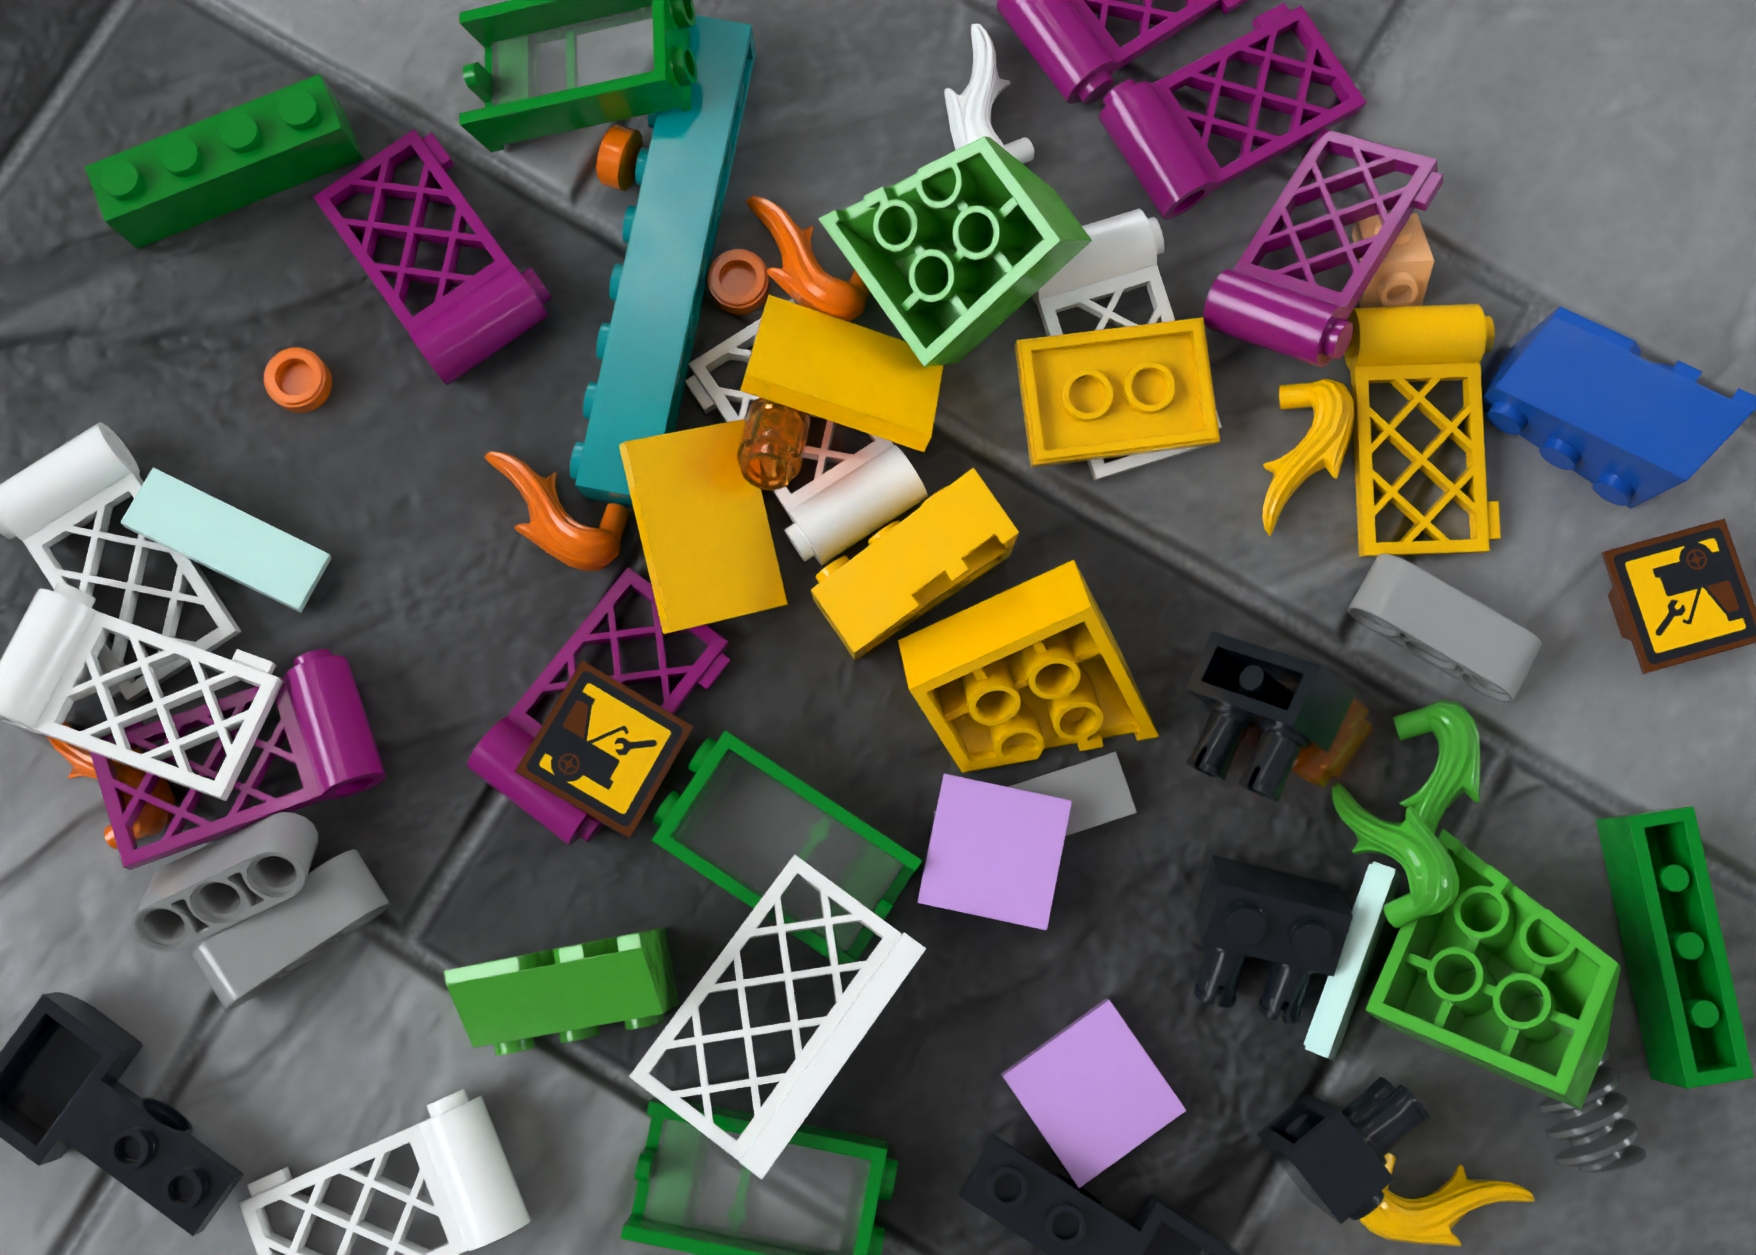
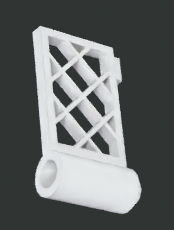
[1031,208,1222,481]
[685,299,928,565]
[0,422,242,701]
[0,583,283,801]
[238,1089,531,1255]

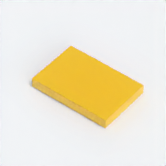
[740,294,944,452]
[1014,317,1220,468]
[619,419,788,634]

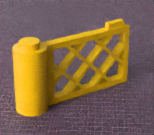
[1344,304,1501,557]

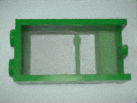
[459,0,697,152]
[651,730,922,973]
[621,1096,898,1255]

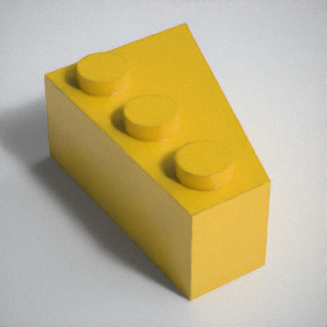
[811,467,1019,661]

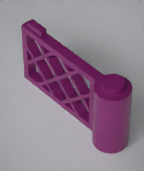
[997,0,1249,105]
[1099,2,1367,220]
[1203,128,1443,367]
[313,129,552,386]
[467,567,731,845]
[90,649,386,870]

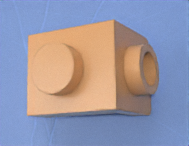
[1351,212,1435,308]

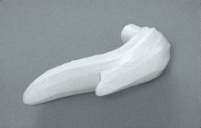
[944,24,1035,164]

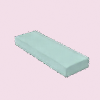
[120,467,332,613]
[1303,861,1401,1061]

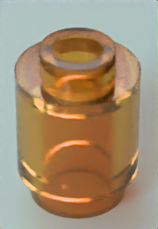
[737,398,811,490]
[1291,698,1373,789]

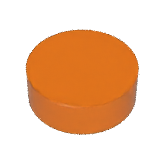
[596,124,643,191]
[707,249,770,315]
[264,347,332,413]

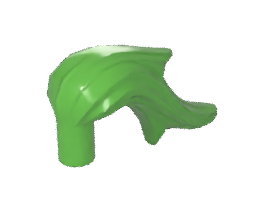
[1393,700,1481,835]
[1332,782,1460,928]

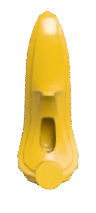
[1262,379,1355,536]
[1359,1153,1535,1247]

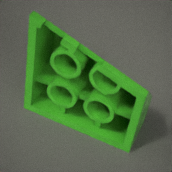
[818,136,1092,367]
[1366,829,1621,1110]
[444,927,679,1056]

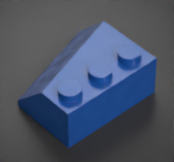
[1482,306,1756,509]

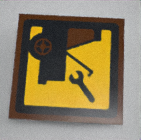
[1602,518,1756,674]
[514,660,694,838]

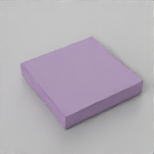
[917,774,1072,930]
[1001,998,1187,1188]

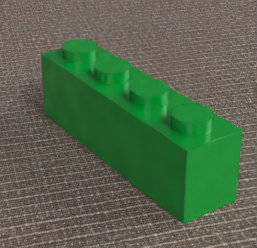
[84,74,364,249]
[1596,806,1754,1089]

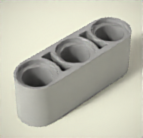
[1347,553,1543,702]
[131,812,318,952]
[192,849,391,1011]

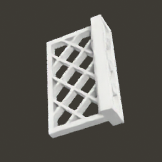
[629,854,926,1180]

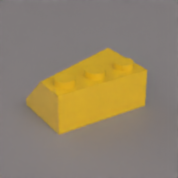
[898,560,1159,773]

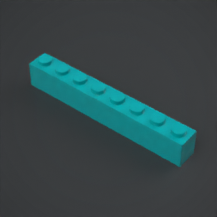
[570,15,756,508]

